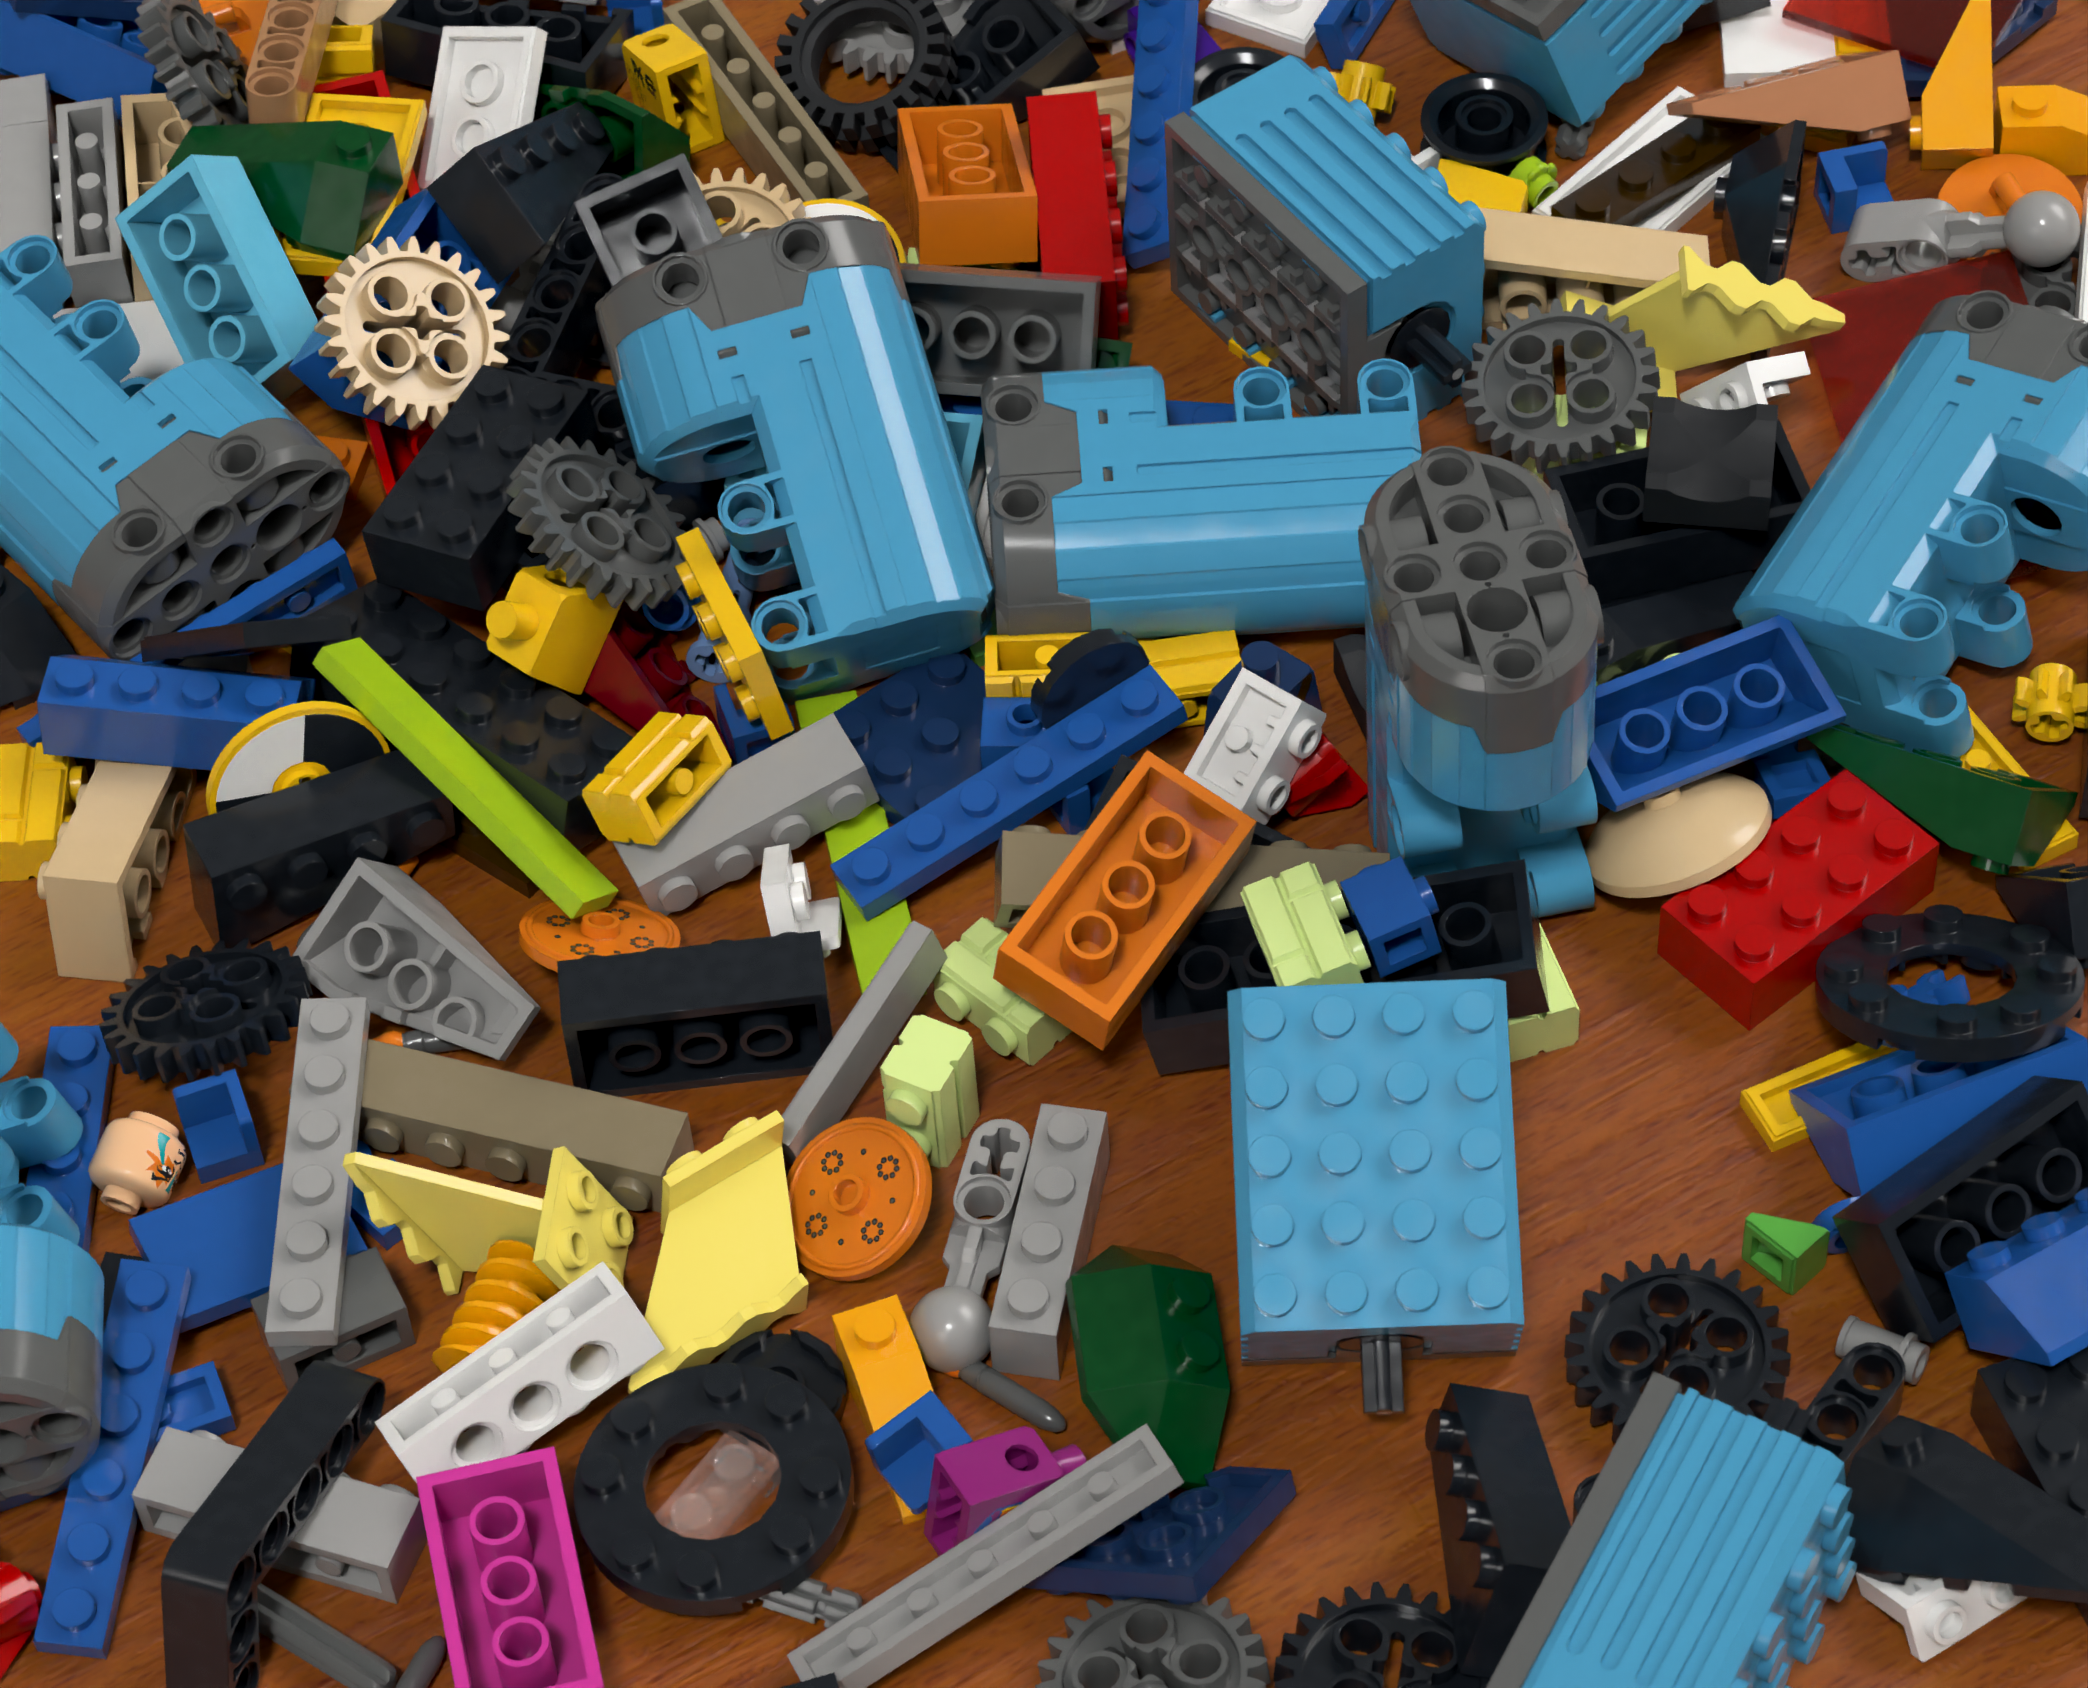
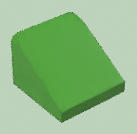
[1741,1212,1830,1296]

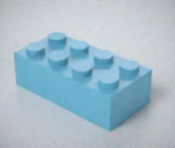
[114,154,318,403]

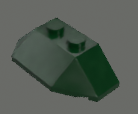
[1065,1245,1231,1490]

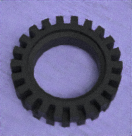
[775,0,958,153]

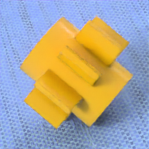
[1329,60,1396,122]
[2012,663,2088,742]

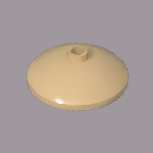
[1584,771,1772,898]

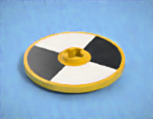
[206,701,390,815]

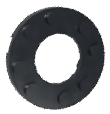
[1815,904,2085,1063]
[574,1362,855,1616]

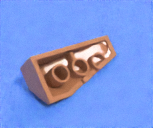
[1666,50,1912,141]

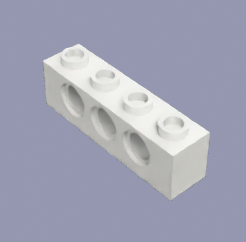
[375,1261,665,1483]

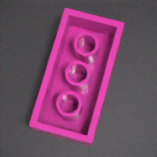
[416,1446,605,1688]

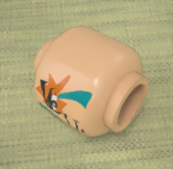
[88,1111,187,1215]

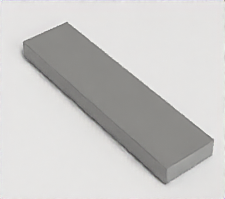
[782,920,948,1165]

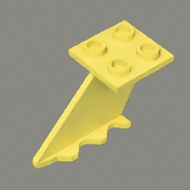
[1560,245,1846,412]
[628,1110,809,1394]
[342,1146,634,1296]

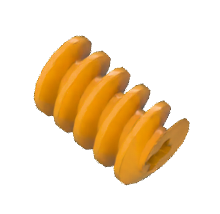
[431,1240,561,1373]

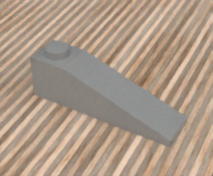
[292,857,541,1061]

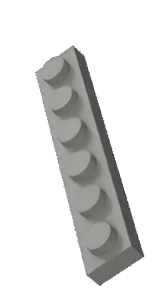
[265,997,370,1347]
[787,1424,1184,1688]

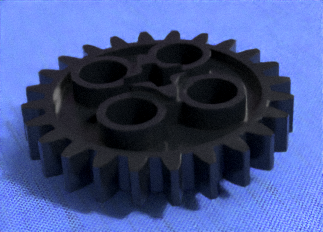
[99,939,313,1083]
[1564,1253,1791,1443]
[1273,1582,1491,1688]

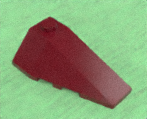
[584,600,734,763]

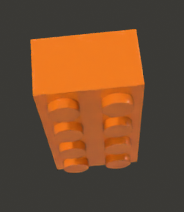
[897,103,1038,269]
[993,750,1257,1051]

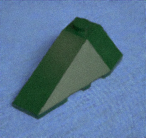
[533,83,690,180]
[167,120,403,261]
[1805,724,2078,875]

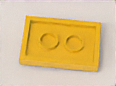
[675,527,794,741]

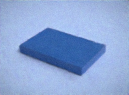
[128,1163,368,1333]

